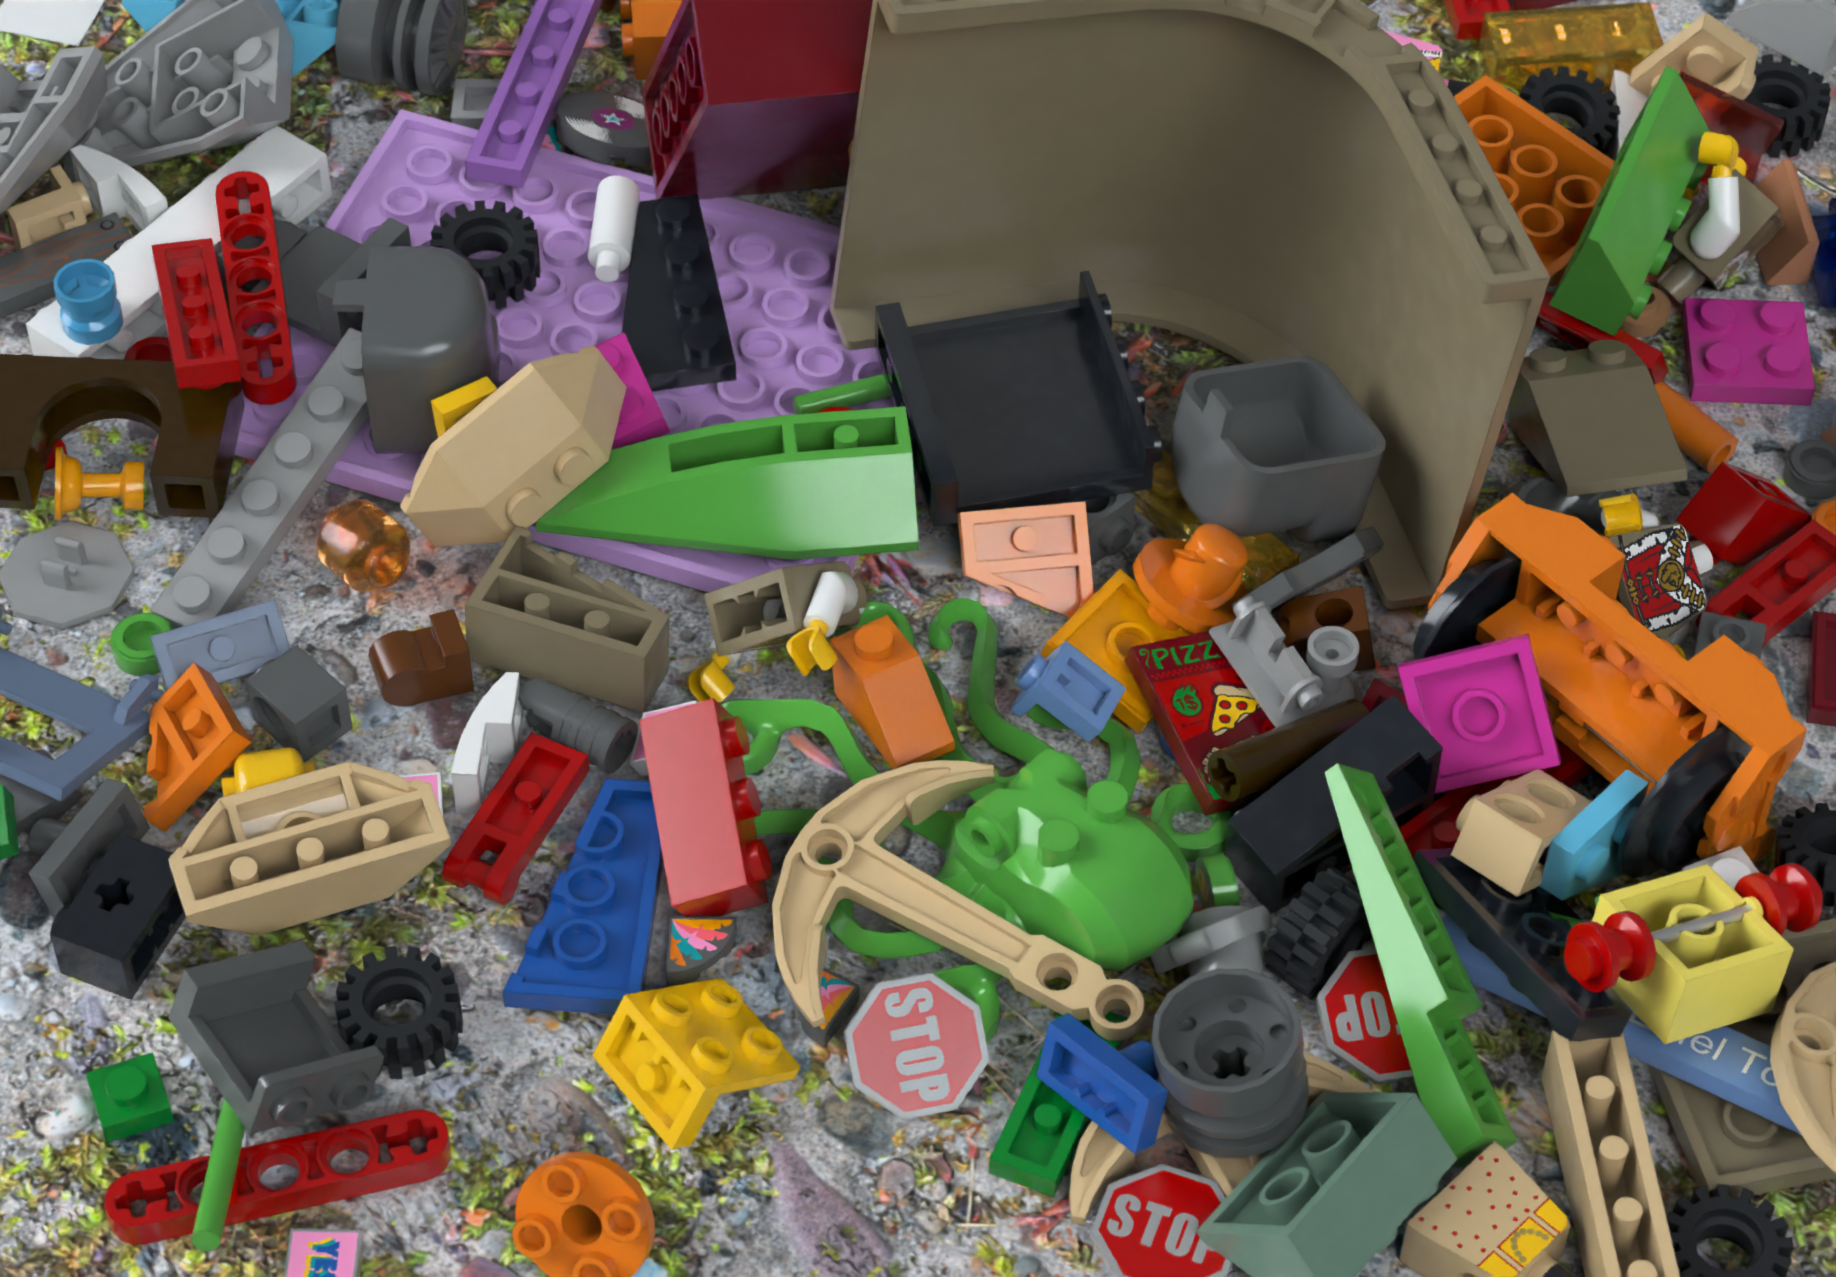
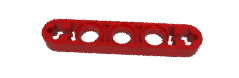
[215,171,297,405]
[104,1110,451,1245]

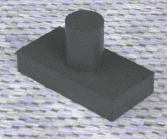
[29,778,150,918]

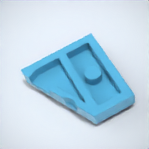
[1540,769,1649,900]

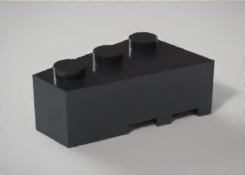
[1224,695,1443,914]

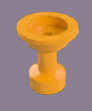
[54,447,144,521]

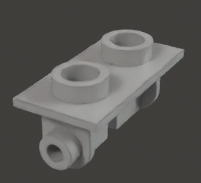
[1209,596,1329,728]

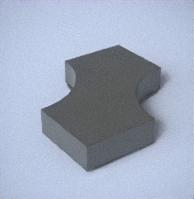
[1231,526,1384,615]

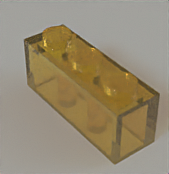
[1478,2,1664,93]

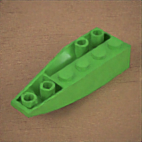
[536,406,919,560]

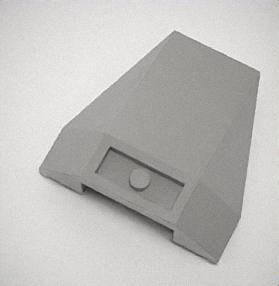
[64,0,293,181]

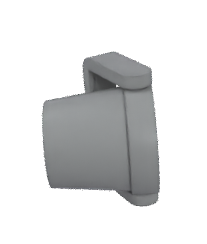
[1150,905,1272,977]

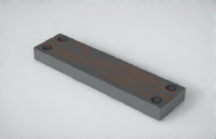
[0,212,133,318]

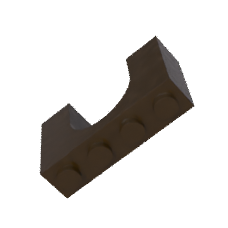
[0,354,245,518]

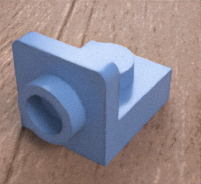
[1010,641,1126,743]

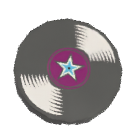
[554,91,651,167]

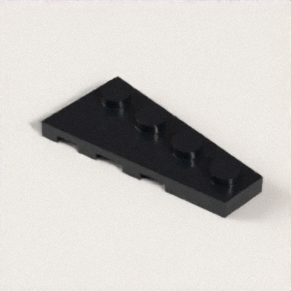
[1413,848,1631,1042]

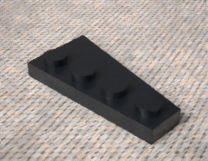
[622,194,737,391]

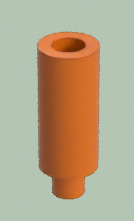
[1654,381,1738,473]

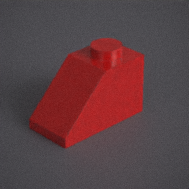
[1676,461,1812,566]

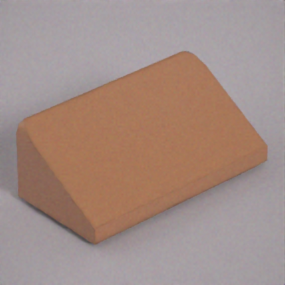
[1756,159,1819,285]

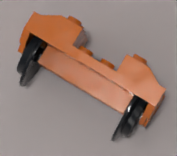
[1413,493,1807,879]

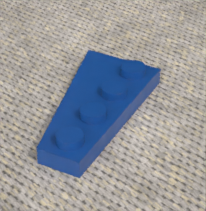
[502,778,663,1015]

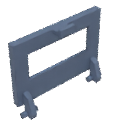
[0,609,165,802]

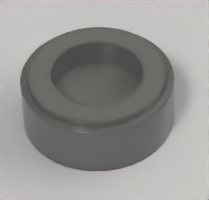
[1783,440,1836,500]

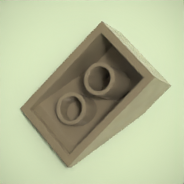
[1510,340,1688,497]

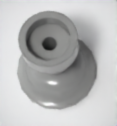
[1306,626,1363,707]

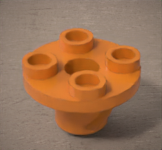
[1132,524,1248,634]
[512,1152,655,1277]

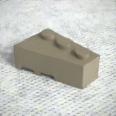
[465,526,669,713]

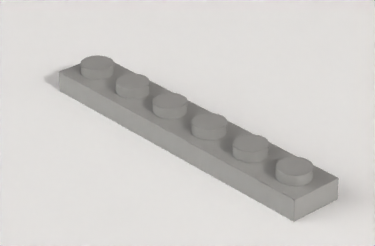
[150,327,369,629]

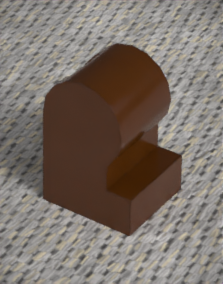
[1275,585,1376,672]
[368,609,474,706]

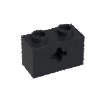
[50,833,186,1000]

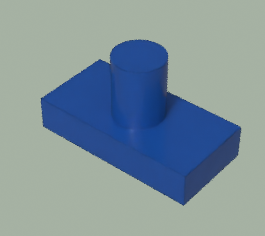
[1036,1013,1169,1155]

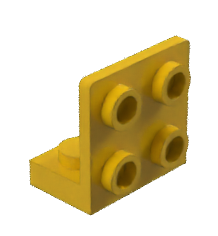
[592,978,801,1150]

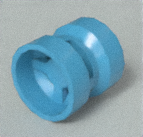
[53,259,123,345]

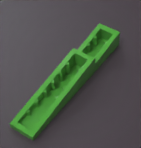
[1325,763,1518,1168]

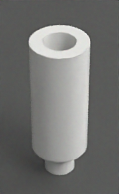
[588,176,640,282]

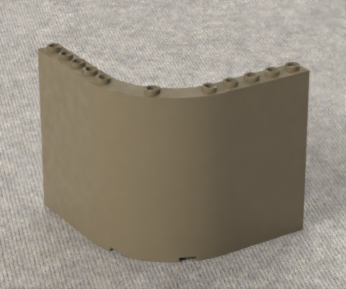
[829,0,1550,609]

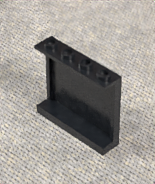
[875,271,1162,527]

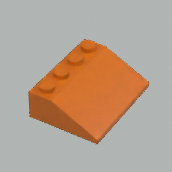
[1454,74,1615,288]

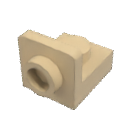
[7,164,93,250]

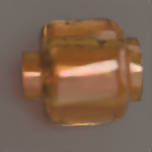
[317,499,410,593]

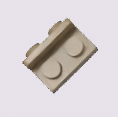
[1629,12,1759,125]

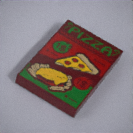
[1125,631,1275,816]

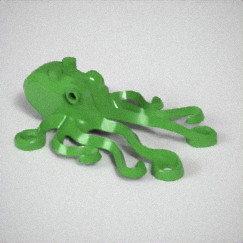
[719,598,1234,1043]

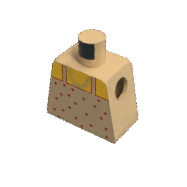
[1399,1141,1576,1277]

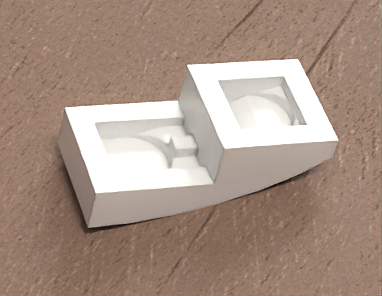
[70,145,168,232]
[451,672,523,814]

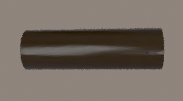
[1207,699,1369,802]

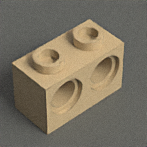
[1451,769,1592,897]

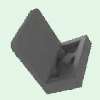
[251,217,411,347]

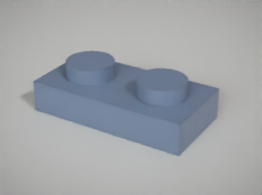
[149,599,291,691]

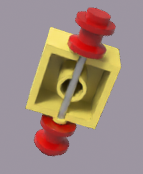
[1564,863,1823,1044]

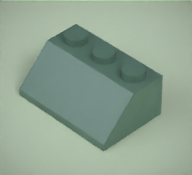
[1196,1092,1457,1277]

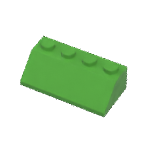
[1549,66,1711,336]

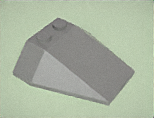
[0,46,107,215]

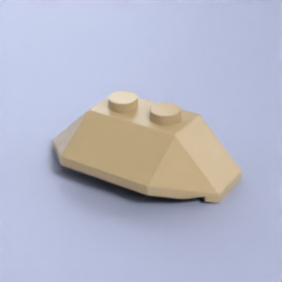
[400,345,626,547]
[168,761,451,935]

